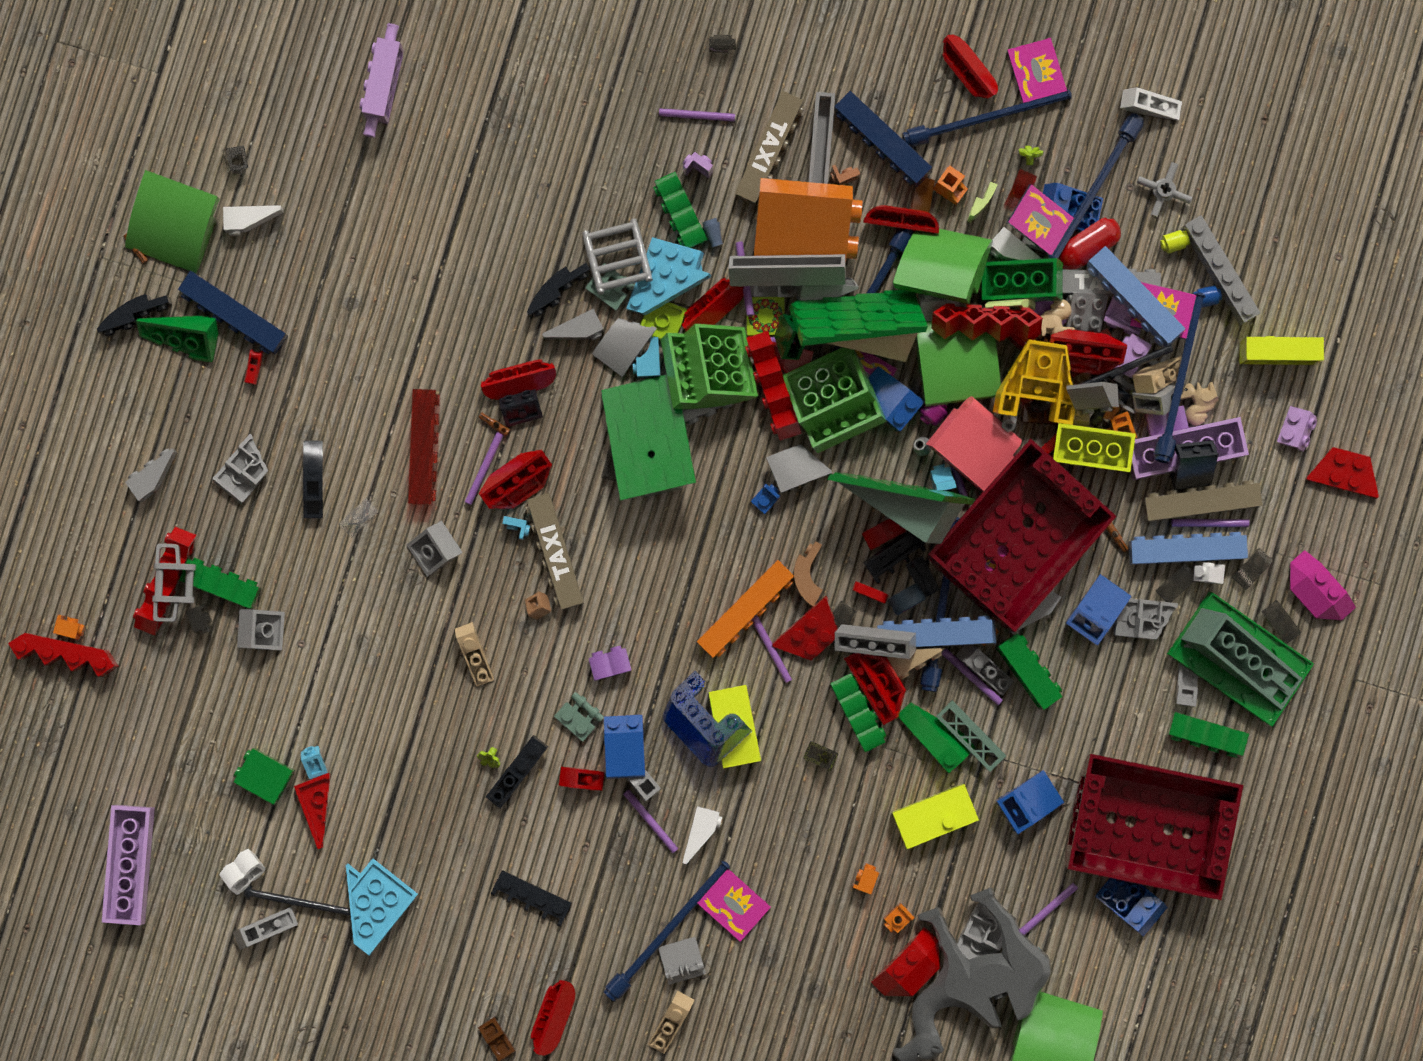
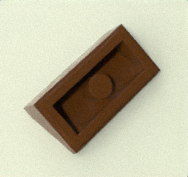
[911,178,935,212]

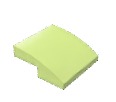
[967,182,998,223]
[985,299,1036,310]

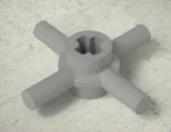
[1136,162,1192,218]

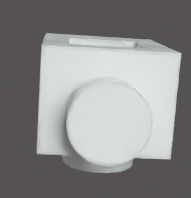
[1193,563,1225,584]

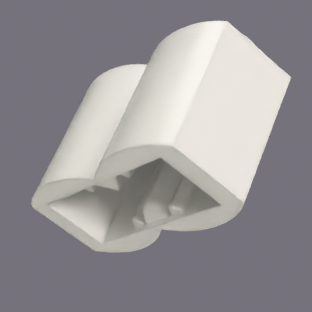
[219,849,266,895]

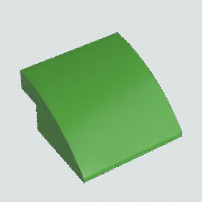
[125,170,220,274]
[893,229,993,304]
[916,321,1001,406]
[660,324,758,409]
[783,347,887,453]
[1010,991,1103,1061]

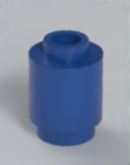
[1192,286,1222,308]

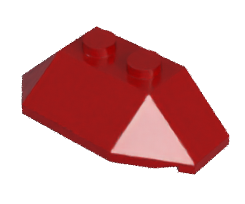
[1049,329,1127,375]
[478,449,552,509]
[844,653,906,725]
[871,927,940,996]

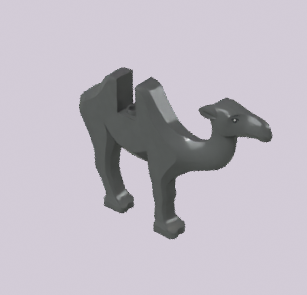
[893,888,1051,1061]

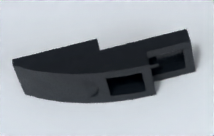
[527,263,591,318]
[97,294,172,336]
[303,440,323,518]
[486,735,549,809]

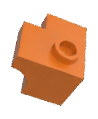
[933,166,968,206]
[1106,411,1138,439]

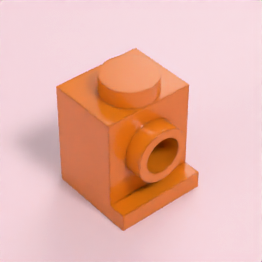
[53,615,86,639]
[852,863,879,894]
[884,903,915,933]

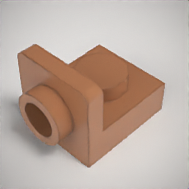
[830,165,860,185]

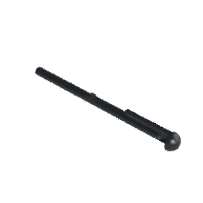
[1030,345,1174,413]
[244,885,351,916]

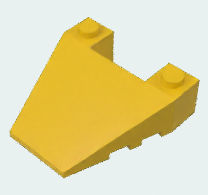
[993,340,1075,425]

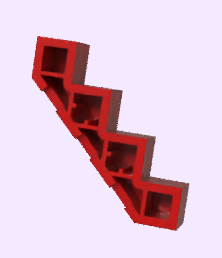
[931,303,1043,343]
[745,331,802,441]
[133,527,196,636]
[8,633,119,677]

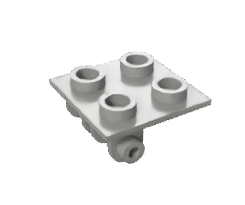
[1066,292,1108,332]
[658,937,706,985]

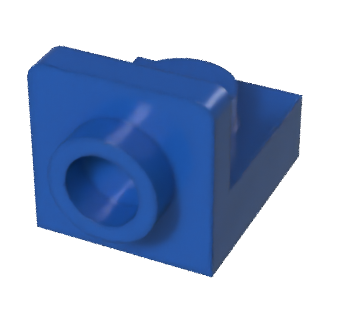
[751,484,780,514]

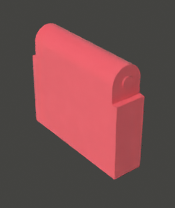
[926,396,1022,492]

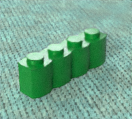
[653,172,708,249]
[179,557,261,609]
[830,673,887,752]
[1167,712,1249,758]

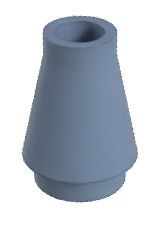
[702,218,723,247]

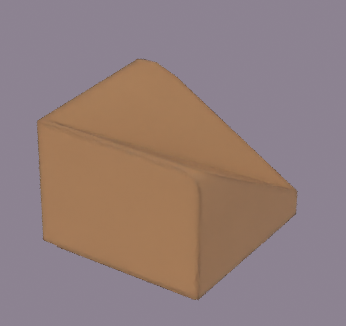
[525,591,551,620]

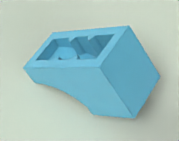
[633,337,660,379]
[930,464,956,492]

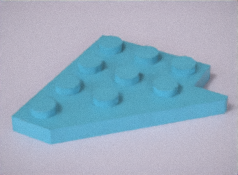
[626,237,711,315]
[346,858,418,956]

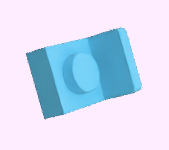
[502,516,530,540]
[301,746,328,780]

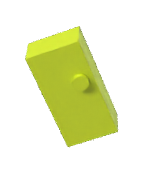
[1240,336,1324,365]
[1053,423,1136,472]
[708,685,761,768]
[891,784,979,849]

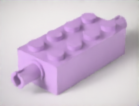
[359,23,404,138]

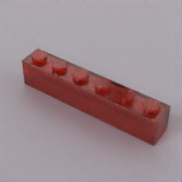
[408,389,441,506]

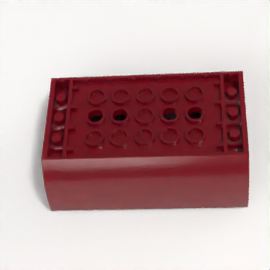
[928,439,1117,632]
[1065,754,1244,900]

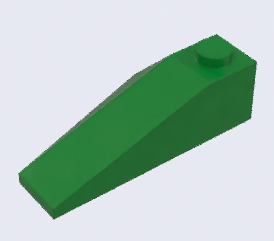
[136,316,218,363]
[898,702,976,773]

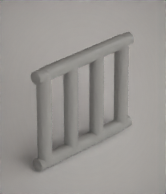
[582,218,653,295]

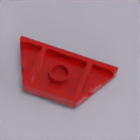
[1305,447,1379,499]
[772,596,838,661]

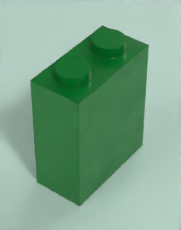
[233,748,295,805]

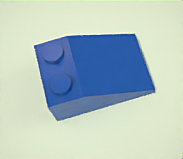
[869,366,925,432]
[604,715,645,779]

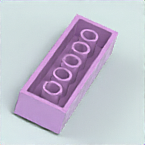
[1131,417,1249,480]
[102,805,155,925]

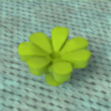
[1018,146,1043,165]
[476,747,500,768]

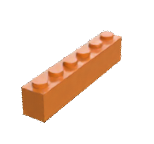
[697,560,794,658]

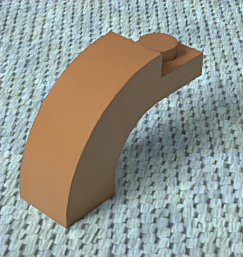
[794,541,823,607]

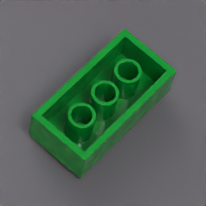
[982,258,1063,303]
[995,633,1063,710]

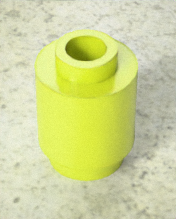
[1160,230,1190,254]

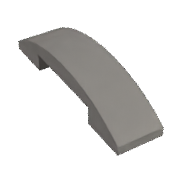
[1176,644,1198,707]

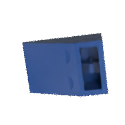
[1043,183,1103,232]
[1066,574,1132,646]
[995,770,1064,834]
[1095,878,1168,937]

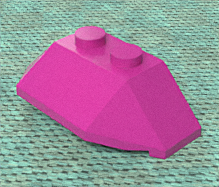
[1290,550,1356,620]

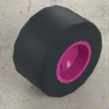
[888,583,926,615]

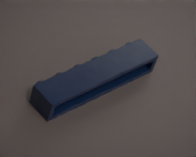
[834,91,932,188]
[178,270,288,355]

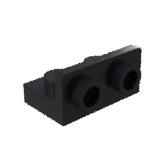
[499,389,543,427]

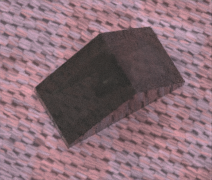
[803,741,839,771]

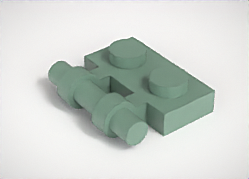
[585,263,635,311]
[554,692,604,741]

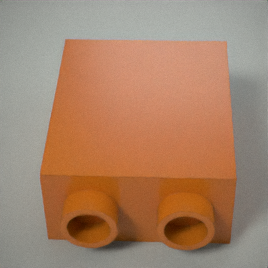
[754,178,863,259]

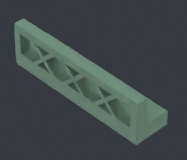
[936,700,1006,772]

